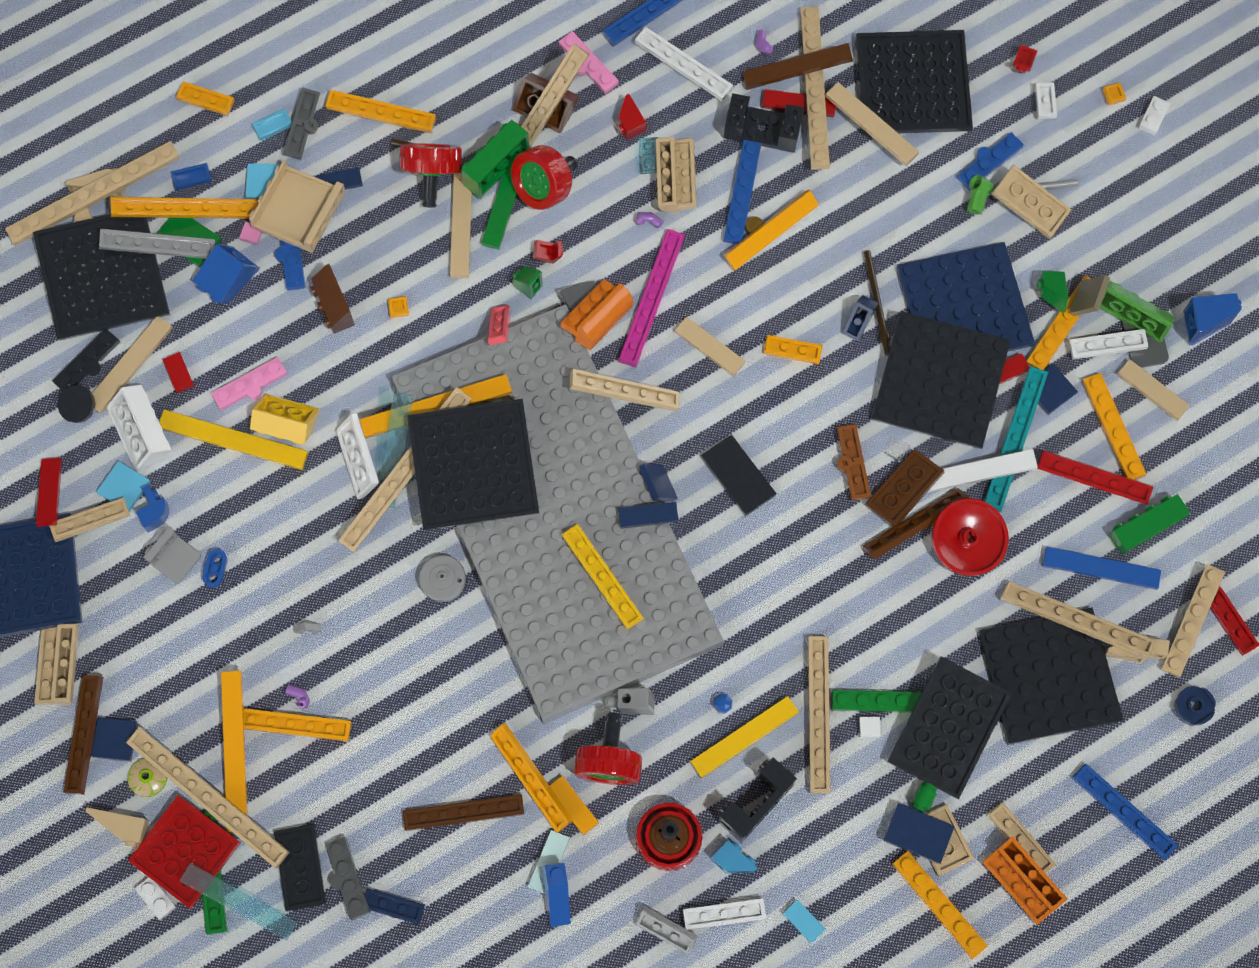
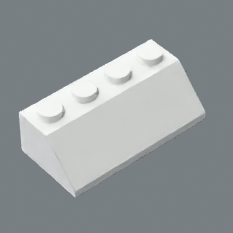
[107,385,171,472]

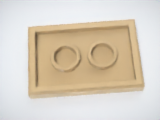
[926,804,975,876]

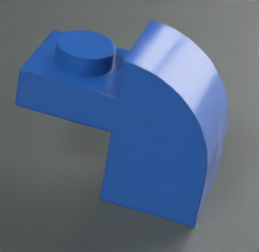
[136,485,169,533]

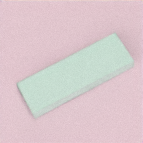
[528,830,570,894]

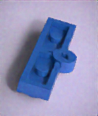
[957,132,1024,191]
[275,240,306,291]

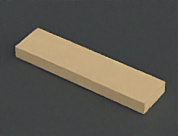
[675,317,745,377]
[1117,359,1190,421]
[50,497,130,542]
[987,802,1056,873]

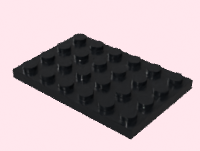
[887,656,1012,799]

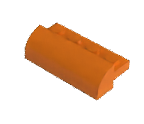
[560,279,633,351]
[983,836,1068,925]

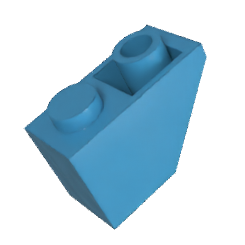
[711,840,757,874]

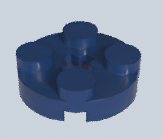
[1174,686,1216,726]

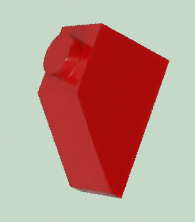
[617,94,647,140]

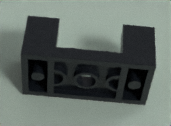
[724,93,804,153]
[718,757,797,844]

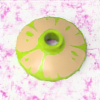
[127,758,167,797]

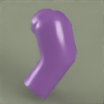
[756,29,773,55]
[635,212,664,228]
[285,685,310,709]

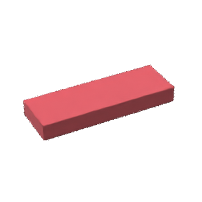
[488,304,511,346]

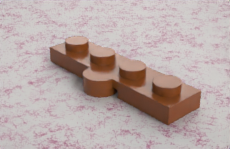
[837,424,871,501]

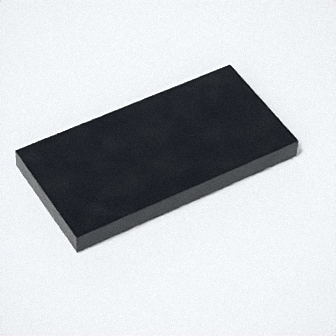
[701,434,777,517]
[274,824,326,912]

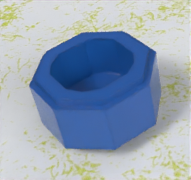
[713,694,733,714]

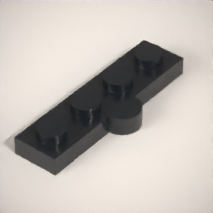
[52,329,120,391]

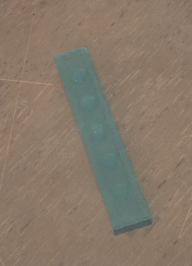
[378,392,413,509]
[180,863,297,940]

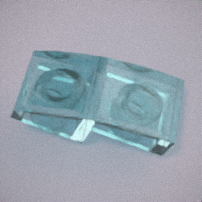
[639,137,658,174]

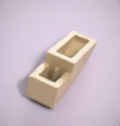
[1105,639,1170,664]

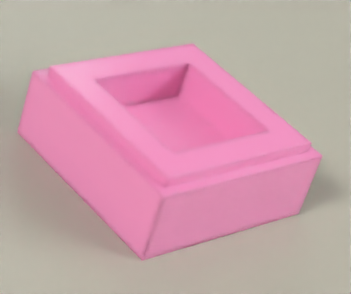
[239,221,263,245]

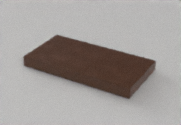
[865,449,945,529]

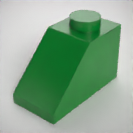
[513,266,543,299]
[1037,271,1068,312]

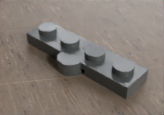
[283,88,320,160]
[326,837,371,921]

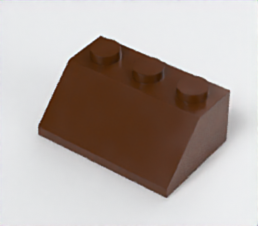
[513,73,579,133]
[310,264,355,334]

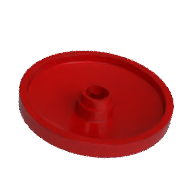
[931,498,1009,576]

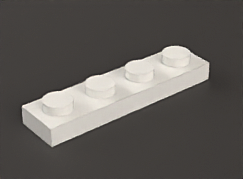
[1069,329,1148,360]
[683,898,766,930]

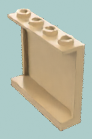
[249,160,345,253]

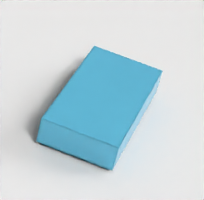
[252,108,292,141]
[783,900,826,943]

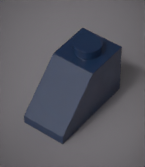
[842,295,879,342]

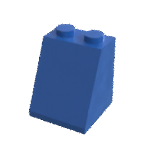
[192,244,260,304]
[1183,293,1242,346]

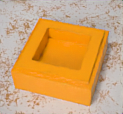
[1102,82,1126,105]
[388,296,409,318]

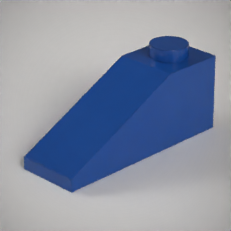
[540,863,571,927]

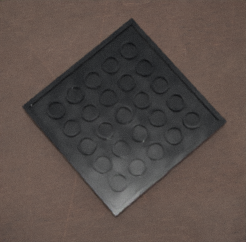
[856,30,973,135]
[33,214,170,341]
[871,311,1011,449]
[407,398,540,531]
[978,607,1123,745]

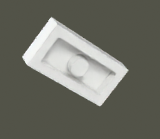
[1035,82,1057,119]
[1138,96,1170,136]
[135,877,177,921]

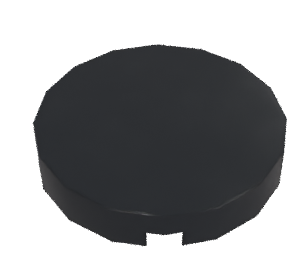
[57,385,96,423]

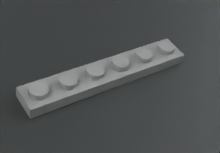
[99,229,215,259]

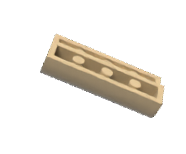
[656,137,697,213]
[34,624,79,706]

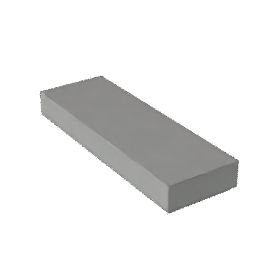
[635,906,698,954]

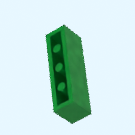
[1110,494,1190,555]

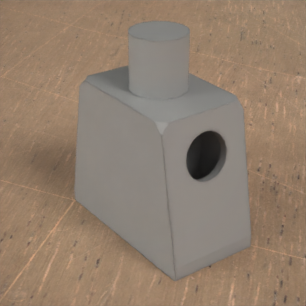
[607,688,655,715]

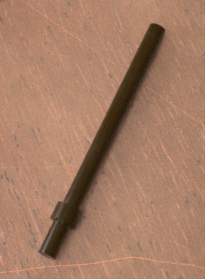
[863,250,891,356]

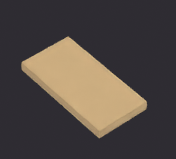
[991,164,1072,239]

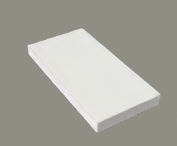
[336,413,379,499]

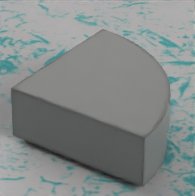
[294,622,321,634]

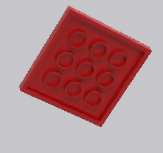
[128,795,241,909]

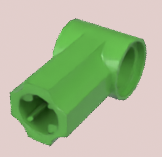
[967,175,994,215]

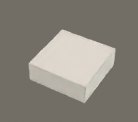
[859,717,881,738]

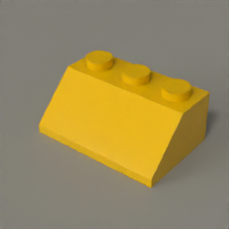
[250,394,319,444]

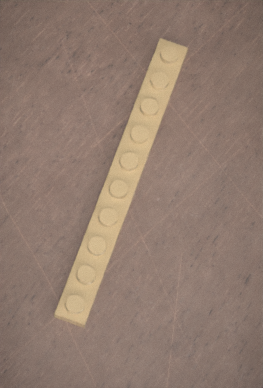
[800,6,830,170]
[5,141,181,246]
[338,387,472,552]
[126,727,290,868]

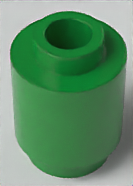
[911,782,937,813]

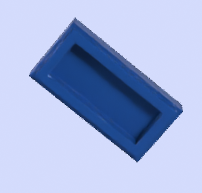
[171,163,212,191]

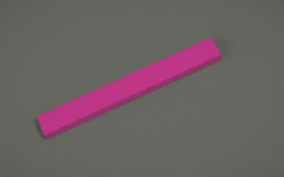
[618,229,685,368]

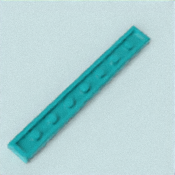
[984,366,1048,512]

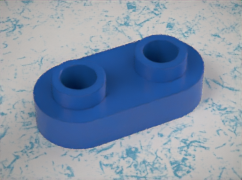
[202,549,228,588]

